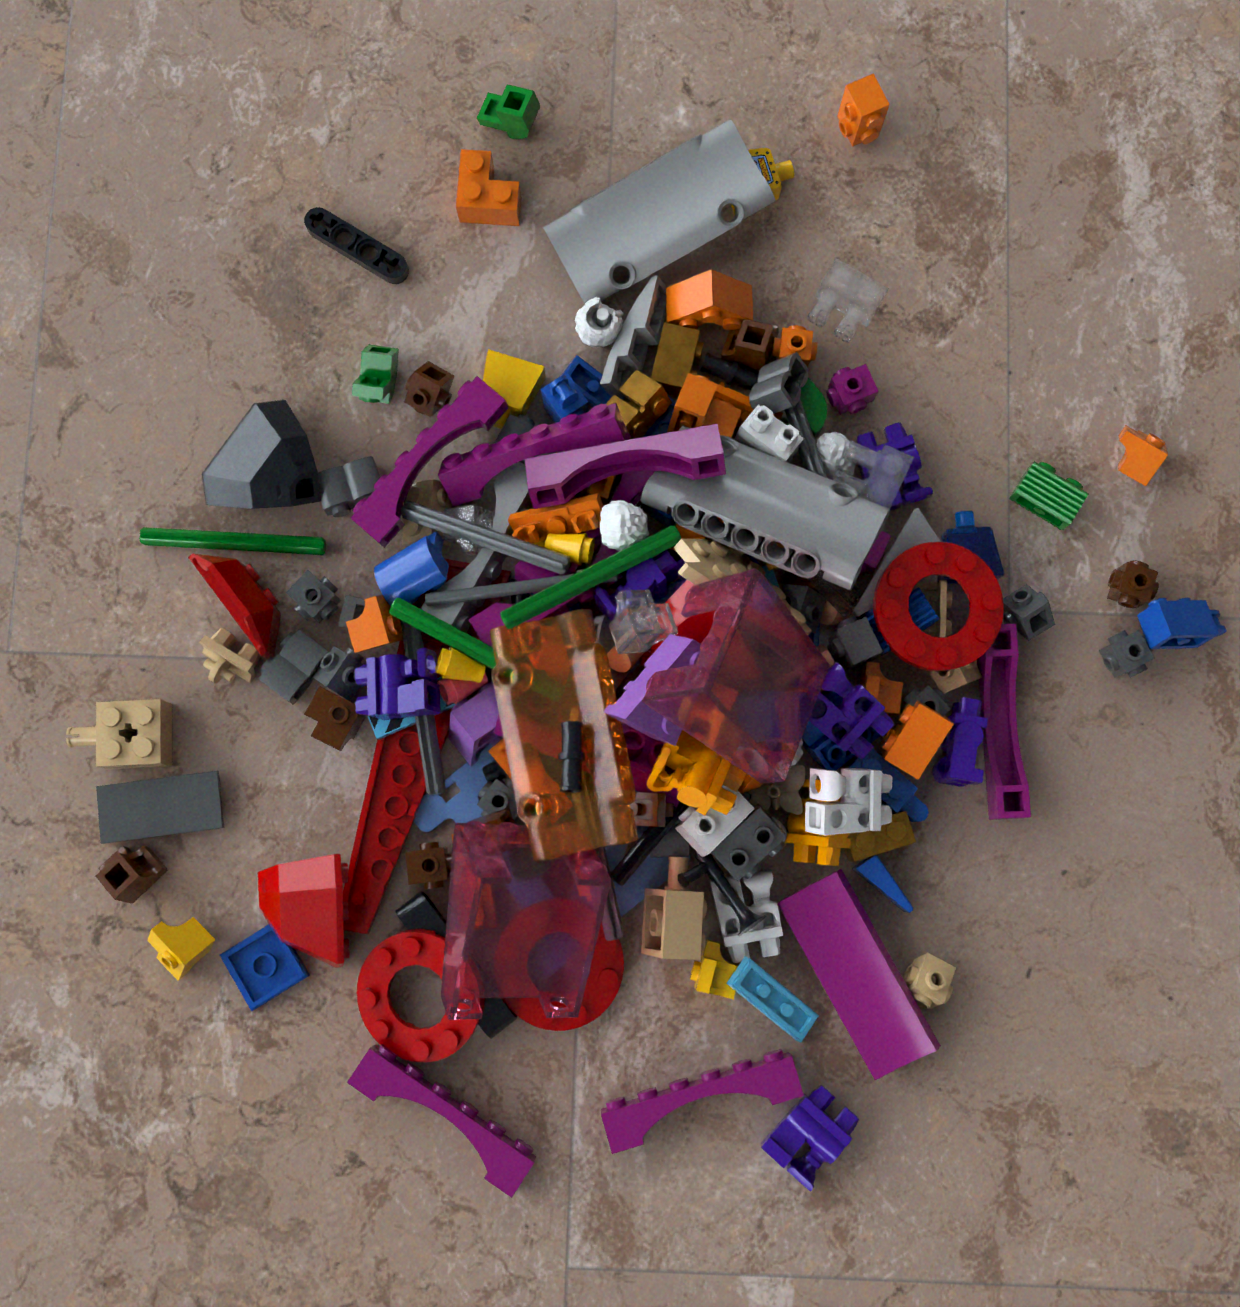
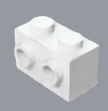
[675,785,755,857]

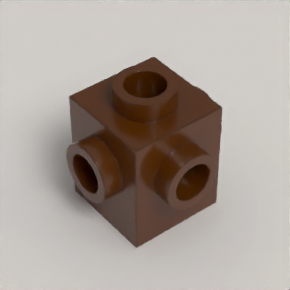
[404,361,454,417]
[1107,560,1159,609]
[405,842,456,890]

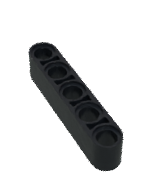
[395,890,517,1039]

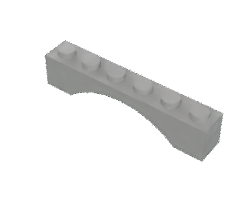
[421,462,534,633]

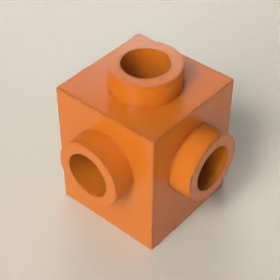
[772,325,818,368]

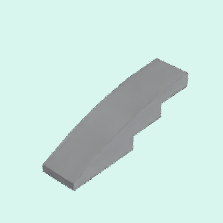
[600,275,667,400]

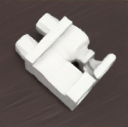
[734,405,804,463]
[805,768,892,836]
[708,869,783,963]

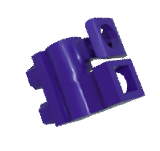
[856,422,933,511]
[594,550,678,628]
[355,648,441,720]
[805,662,894,759]
[932,697,988,787]
[761,1085,859,1191]

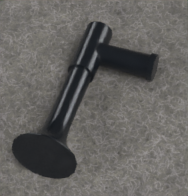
[677,853,766,936]

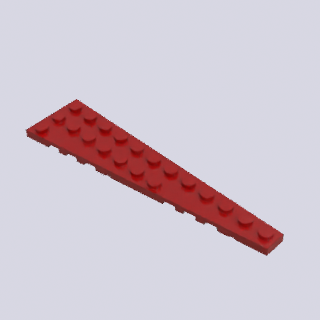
[343,558,512,934]

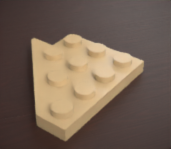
[674,538,812,642]

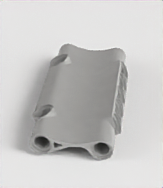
[543,119,776,304]
[641,425,890,591]

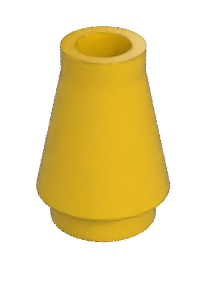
[545,533,595,566]
[435,647,486,683]

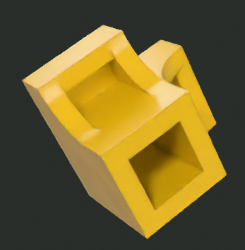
[147,917,215,981]
[690,939,738,1000]

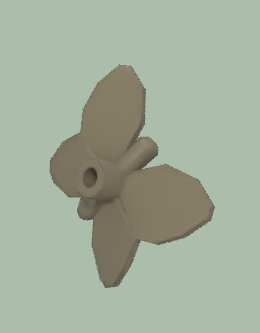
[747,765,806,815]

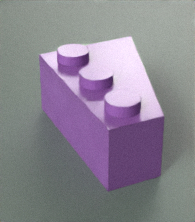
[603,634,717,746]
[448,662,535,766]

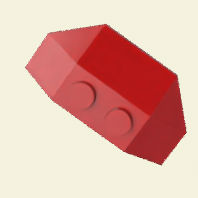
[188,553,281,659]

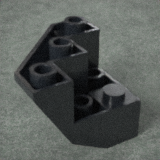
[202,399,321,509]

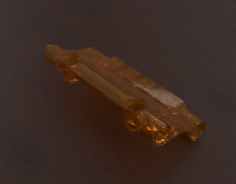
[490,609,639,862]

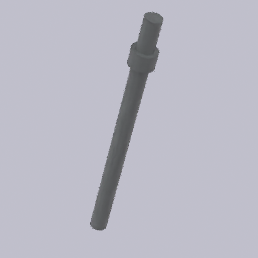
[425,569,619,606]

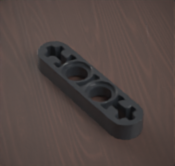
[304,207,409,284]

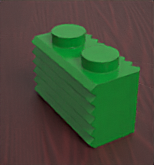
[1009,461,1089,530]

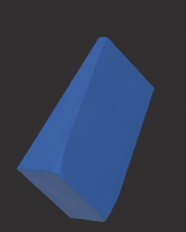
[561,355,611,407]
[852,855,913,913]

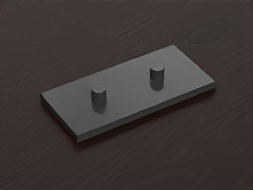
[96,771,224,844]

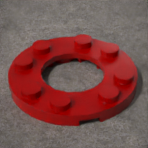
[873,542,1004,671]
[493,897,624,1031]
[357,929,484,1062]

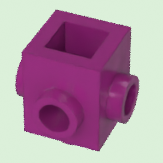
[826,364,879,415]

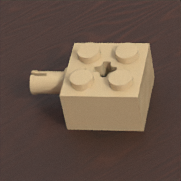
[66,699,172,769]
[641,857,707,960]

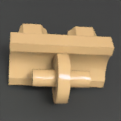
[199,628,260,684]

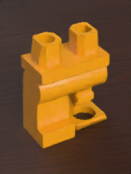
[647,725,747,815]
[785,779,851,866]

